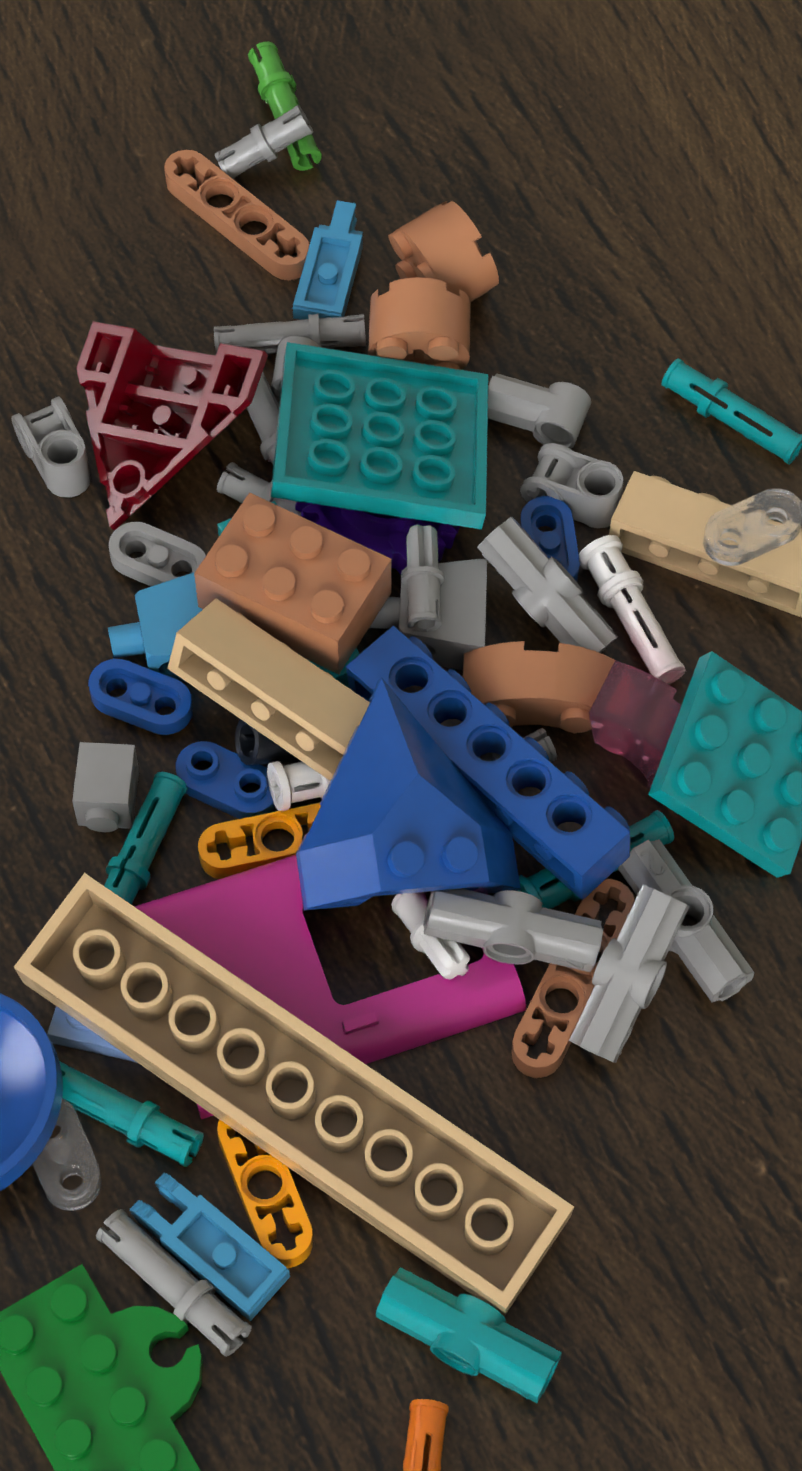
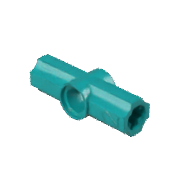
[376,1267,562,1403]

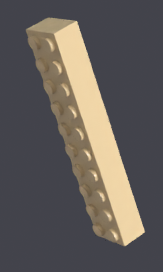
[14,873,574,1316]

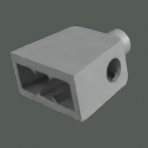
[369,559,487,670]

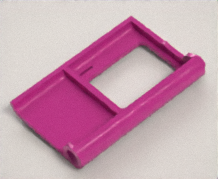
[135,855,526,1119]

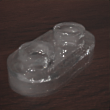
[703,488,802,566]
[33,1098,102,1211]

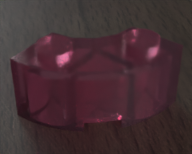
[589,660,681,787]

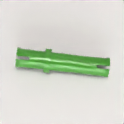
[248,42,322,171]

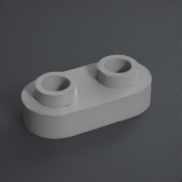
[108,522,206,586]

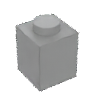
[72,742,139,832]

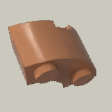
[463,641,616,734]

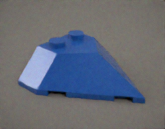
[296,678,521,910]

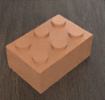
[194,492,392,674]

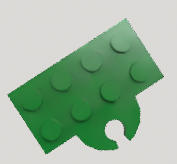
[0,1264,203,1471]

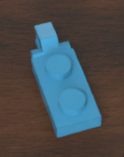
[292,200,363,320]

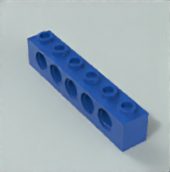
[346,626,630,900]

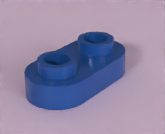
[520,496,580,582]
[88,659,193,735]
[175,741,276,819]

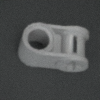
[11,396,91,498]
[520,443,623,528]

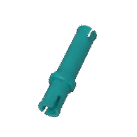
[661,358,802,465]
[104,772,188,905]
[59,1061,204,1167]

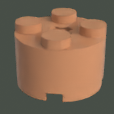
[388,201,499,302]
[368,277,471,370]

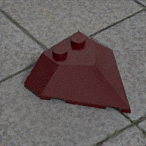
[76,321,268,530]

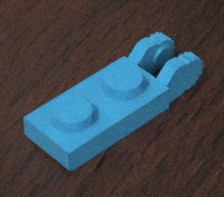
[129,1173,290,1321]

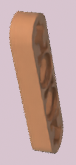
[164,149,309,281]
[511,879,634,1078]

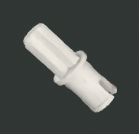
[391,892,470,980]

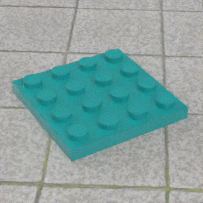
[271,342,488,529]

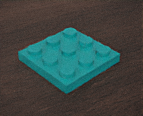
[648,651,802,878]

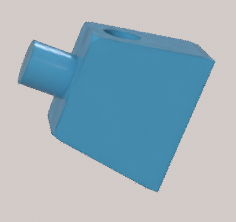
[108,572,203,682]

